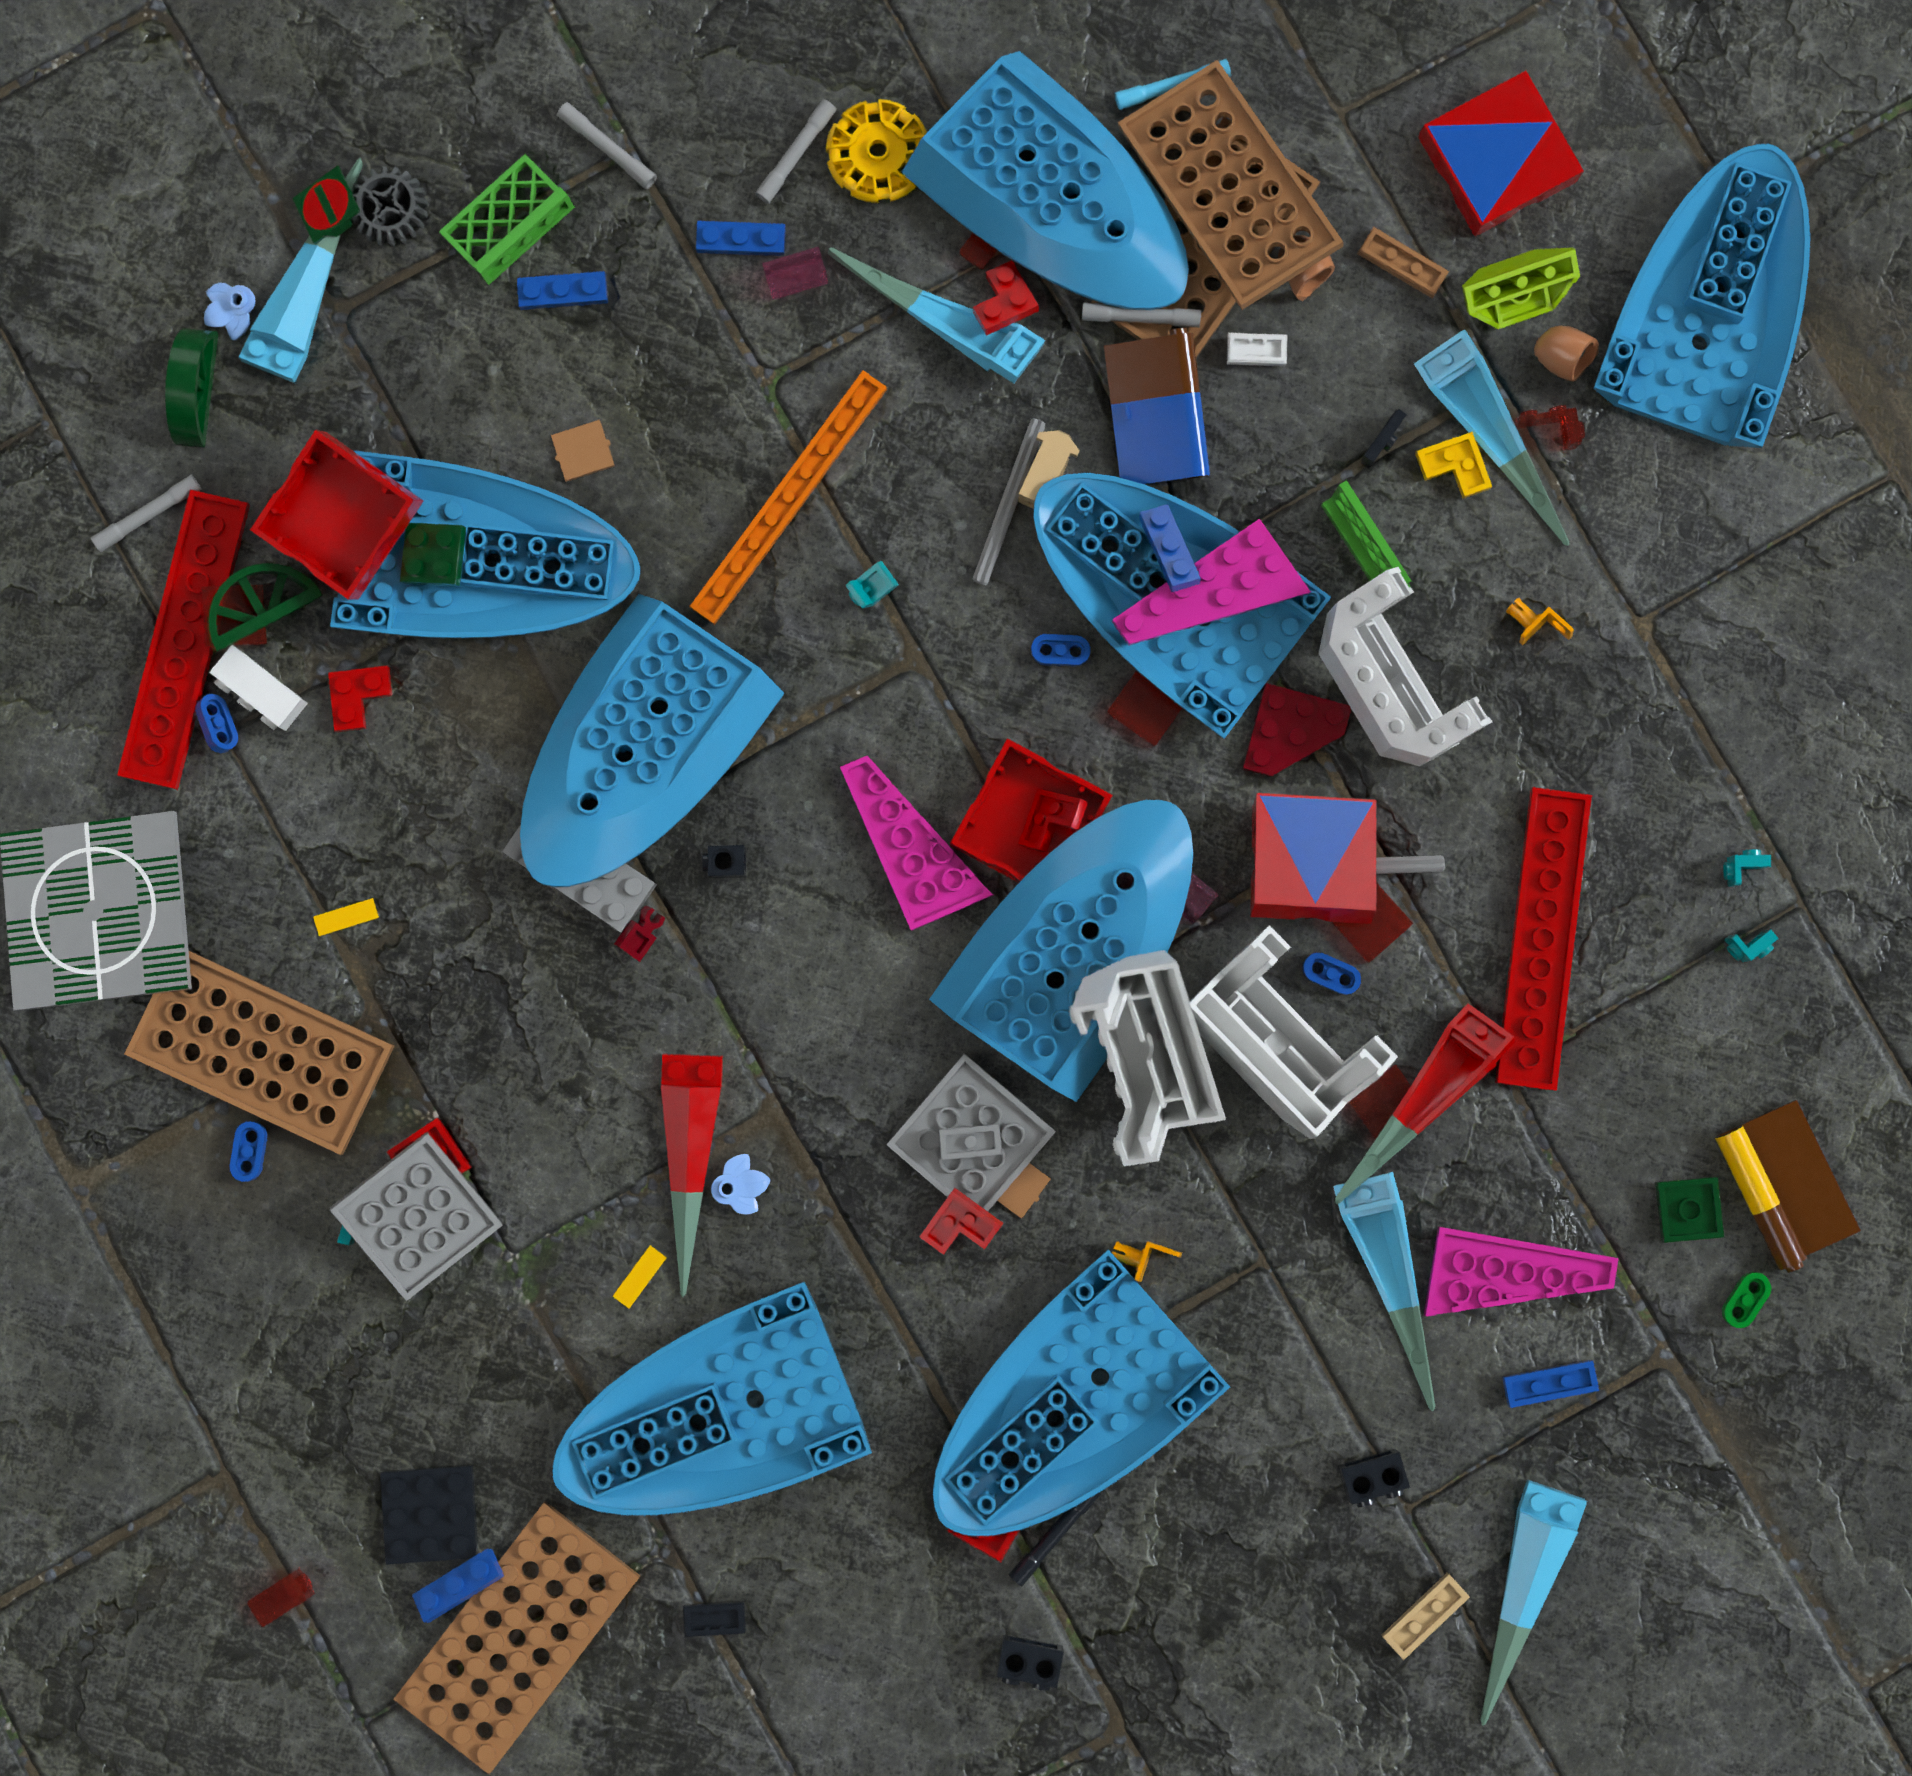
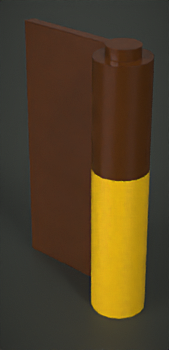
[1715,1100,1861,1273]

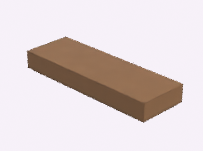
[1357,227,1449,299]

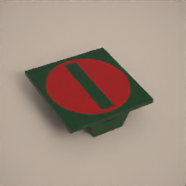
[292,165,361,244]

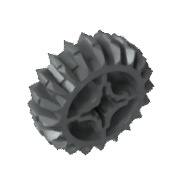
[351,166,429,247]

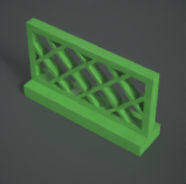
[439,154,575,285]
[1321,480,1411,588]

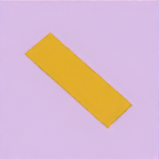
[313,898,379,936]
[613,1245,667,1308]

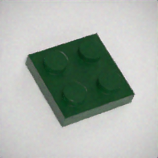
[400,523,466,586]
[1655,1177,1724,1243]

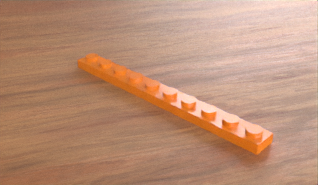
[690,370,887,625]

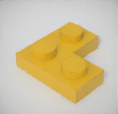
[1415,432,1492,498]

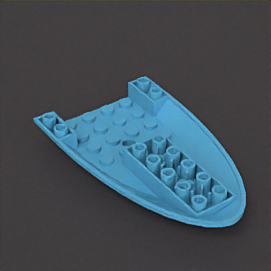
[902,51,1189,310]
[1593,144,1810,448]
[330,451,640,638]
[1033,473,1331,739]
[520,594,784,887]
[929,800,1193,1102]
[933,1250,1230,1536]
[553,1282,872,1515]

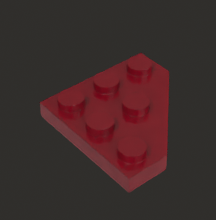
[1242,683,1351,777]

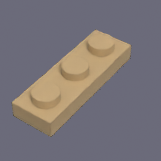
[1381,1573,1470,1660]

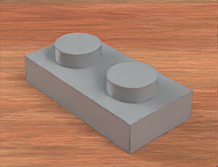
[939,1124,1002,1160]

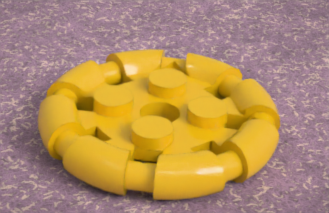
[826,99,927,203]

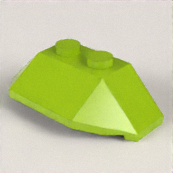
[1462,247,1580,329]

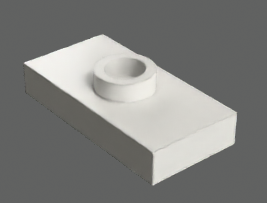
[1227,333,1287,366]

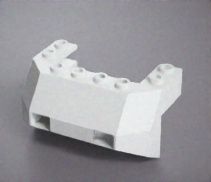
[1319,567,1492,766]
[1189,925,1398,1139]
[1070,950,1226,1166]

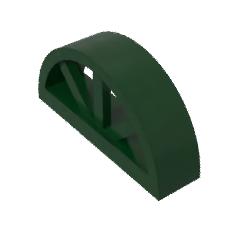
[165,328,218,448]
[207,563,323,654]

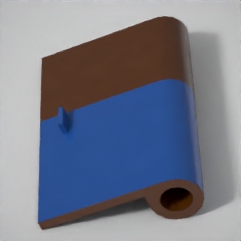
[1104,328,1210,484]

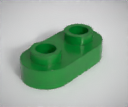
[1722,1272,1771,1328]

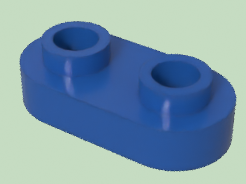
[1031,634,1090,667]
[195,694,238,753]
[1302,953,1361,995]
[230,1122,267,1182]

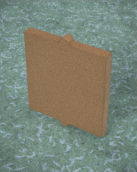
[551,420,615,482]
[997,1163,1051,1219]

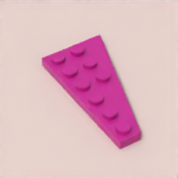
[1112,519,1311,646]
[840,756,993,931]
[1424,1226,1619,1317]

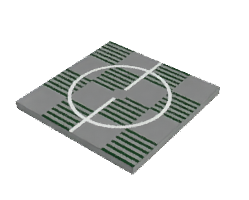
[0,811,192,1011]

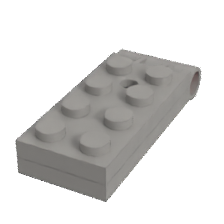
[502,824,657,933]

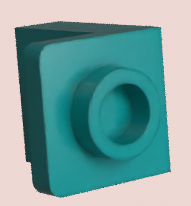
[846,561,899,608]
[1723,849,1771,887]
[1724,929,1779,963]

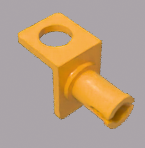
[1506,598,1574,645]
[1112,1241,1182,1282]

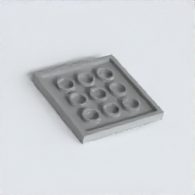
[887,1053,1056,1211]
[330,1132,503,1301]

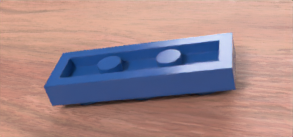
[696,221,786,256]
[517,271,608,310]
[1139,504,1201,592]
[1502,1360,1599,1408]
[412,1549,504,1623]

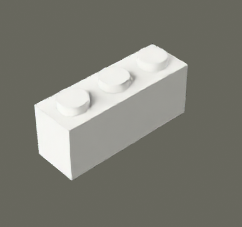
[209,645,308,731]

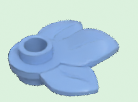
[204,283,255,341]
[711,1154,770,1215]

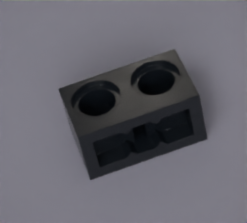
[1338,1449,1410,1507]
[997,1634,1064,1691]

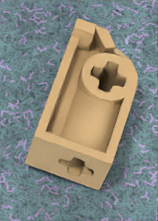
[1018,430,1080,509]

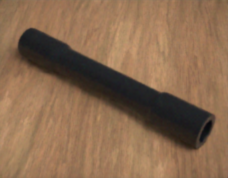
[1009,1492,1101,1587]

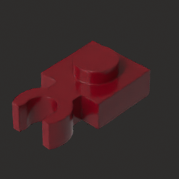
[614,905,665,962]

